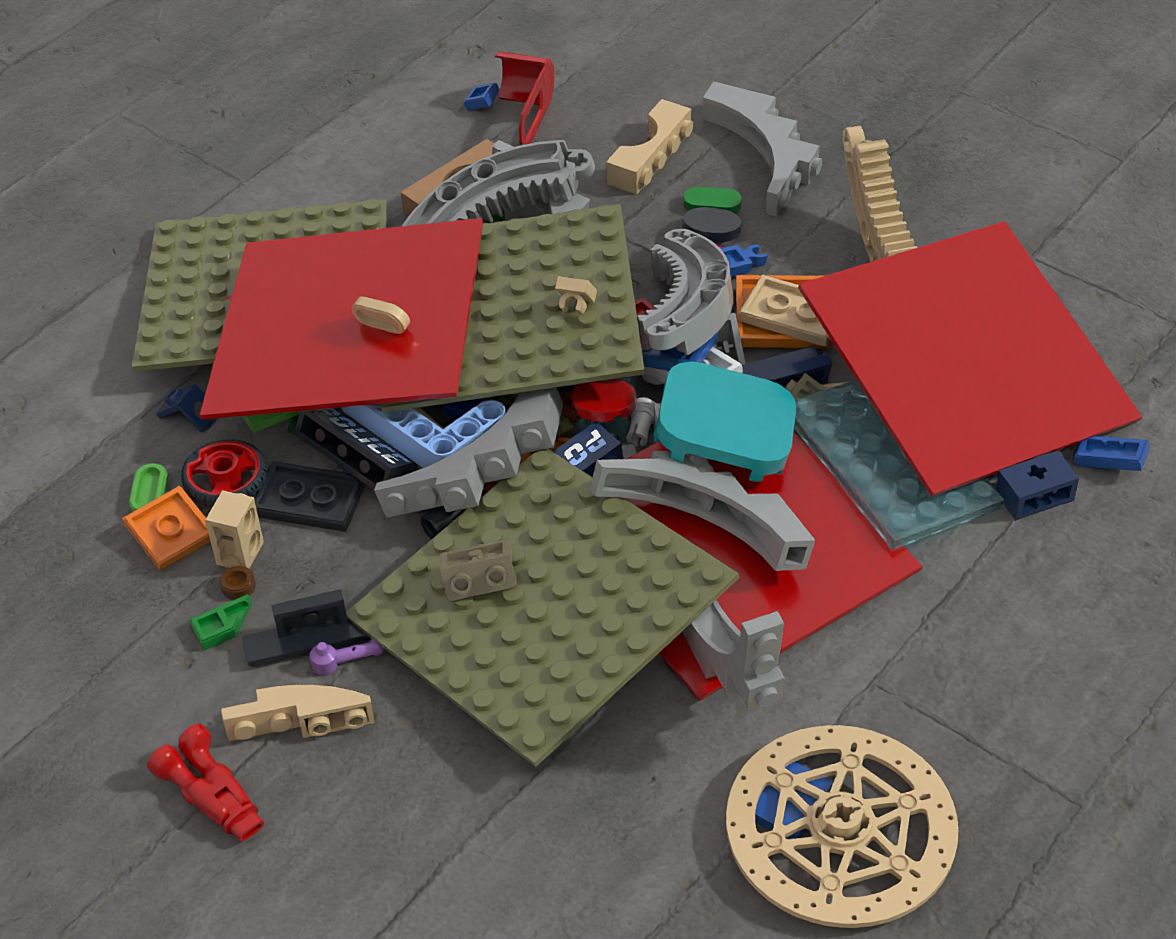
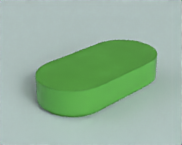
[129,463,169,512]

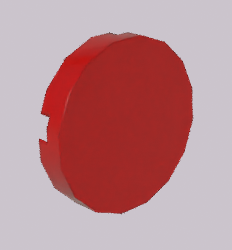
[571,379,637,423]

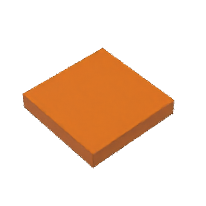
[122,486,211,571]

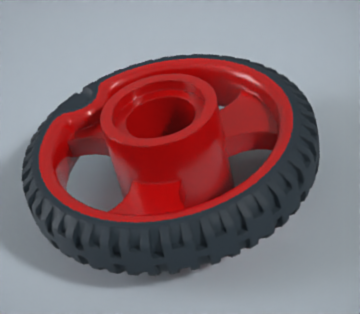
[181,439,267,507]

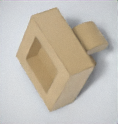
[555,276,597,314]

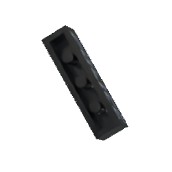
[294,407,418,490]

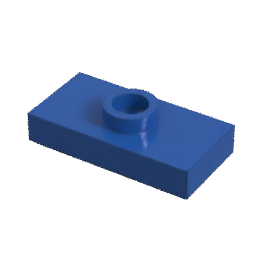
[1074,436,1150,471]

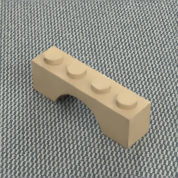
[606,99,693,195]

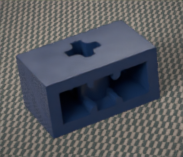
[995,451,1079,521]

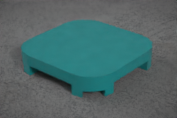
[654,361,796,482]

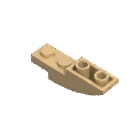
[221,685,375,742]

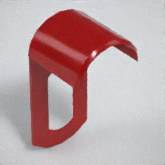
[494,51,555,145]

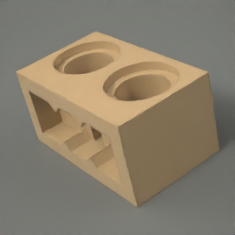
[205,490,264,568]

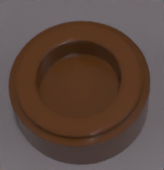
[220,566,256,600]

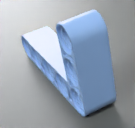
[341,400,506,468]

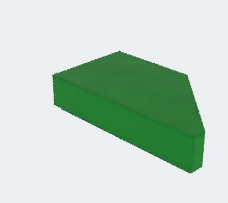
[188,594,252,651]

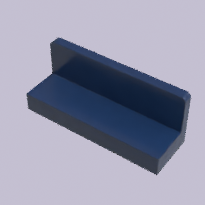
[742,346,832,387]

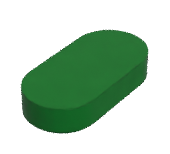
[684,187,742,214]

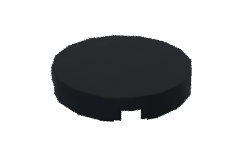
[682,207,742,243]

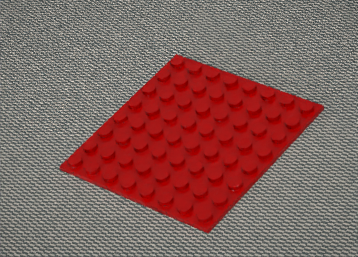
[200,218,483,420]
[798,221,1142,497]
[624,432,923,701]

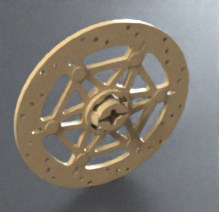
[726,725,958,928]

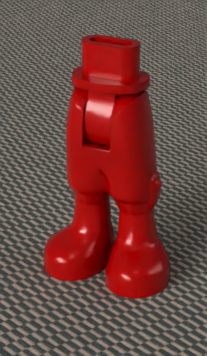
[147,723,264,842]

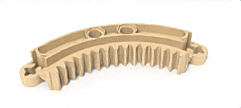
[843,125,918,262]

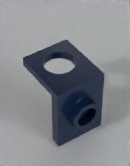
[156,384,214,432]

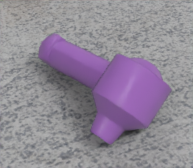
[310,639,384,676]

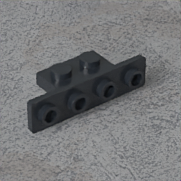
[242,589,370,666]

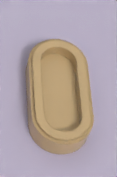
[351,296,410,334]

